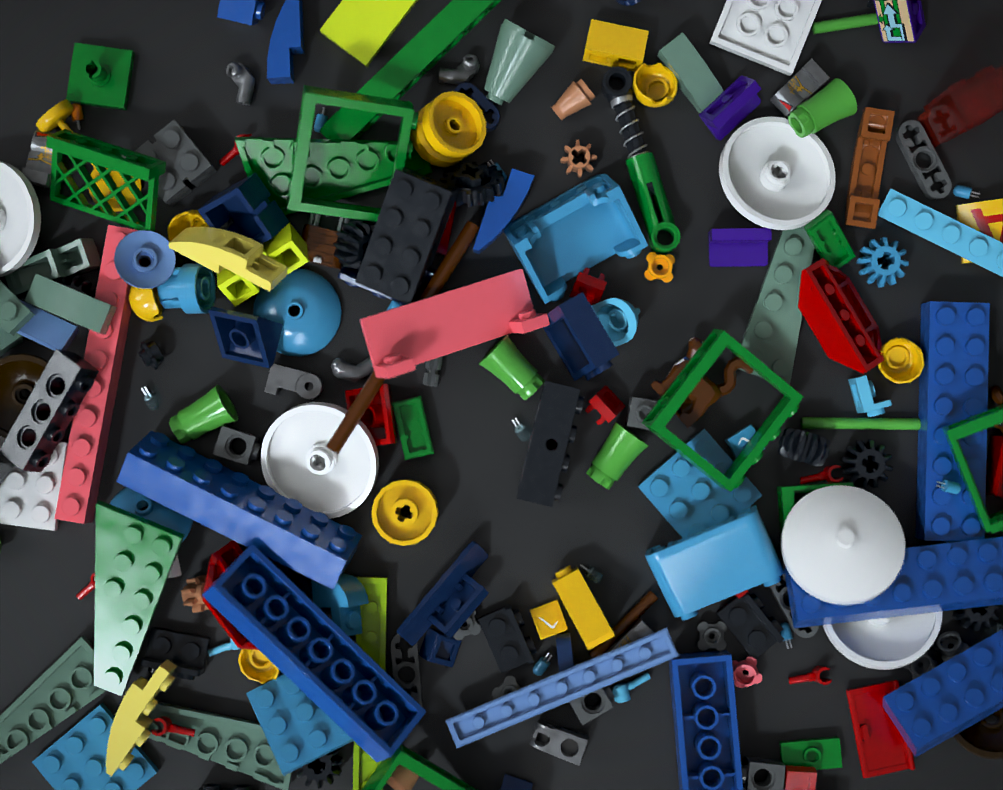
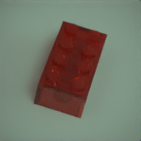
[917,65,1003,148]

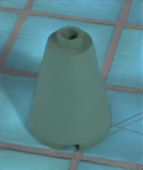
[484,19,556,106]

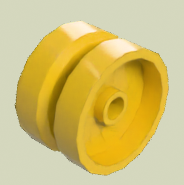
[410,91,486,167]
[371,479,439,546]

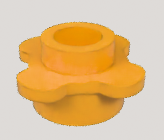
[644,252,675,283]

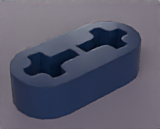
[454,82,500,132]
[556,632,574,672]

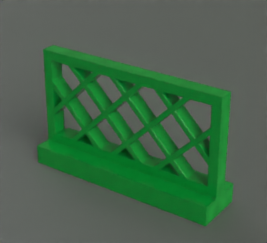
[46,129,166,232]

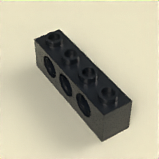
[0,349,99,472]

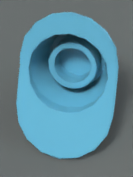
[591,298,641,347]

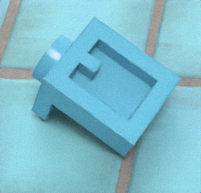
[848,375,892,417]

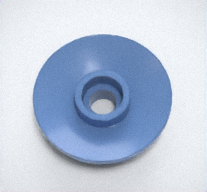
[114,230,176,289]

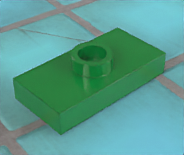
[804,209,856,269]
[392,396,434,460]
[779,736,843,770]

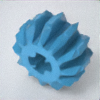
[857,237,909,288]

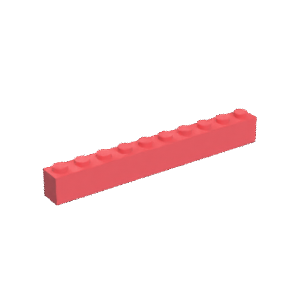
[55,225,141,524]

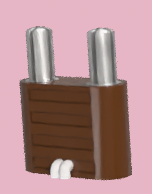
[301,213,350,270]

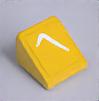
[530,600,568,640]

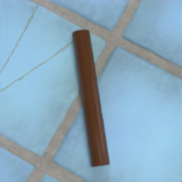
[588,590,659,658]

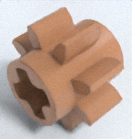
[560,140,597,178]
[181,575,209,613]

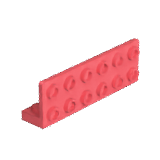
[360,269,550,379]

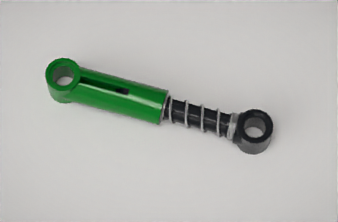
[601,66,681,254]

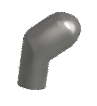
[439,54,480,84]
[226,62,255,106]
[331,357,374,382]

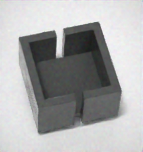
[134,119,217,207]

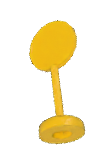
[36,99,142,212]

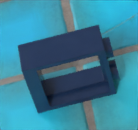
[543,292,619,381]

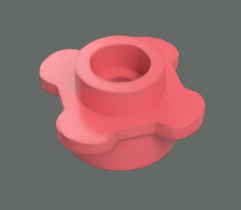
[732,656,763,688]

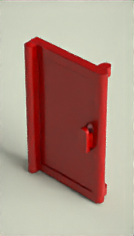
[846,680,915,778]

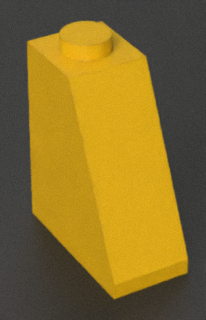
[551,565,615,650]

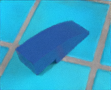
[267,0,305,84]
[473,168,535,254]

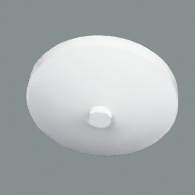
[719,117,836,230]
[0,161,41,277]
[261,402,379,519]
[781,485,905,605]
[823,611,943,670]

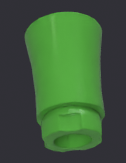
[788,78,857,138]
[478,335,545,400]
[169,385,238,444]
[586,421,649,490]

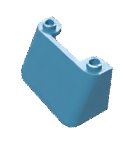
[504,174,648,304]
[645,505,785,621]

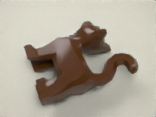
[650,337,754,428]

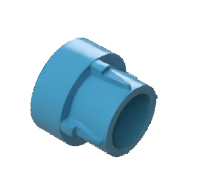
[157,263,216,314]

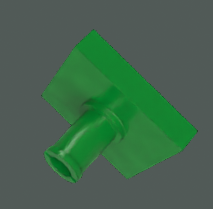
[66,42,135,111]

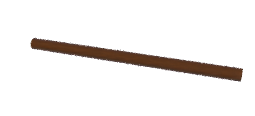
[326,221,480,454]

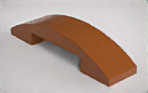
[845,107,895,229]

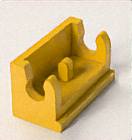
[583,19,649,72]

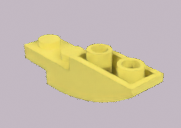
[169,227,288,292]
[106,659,177,776]

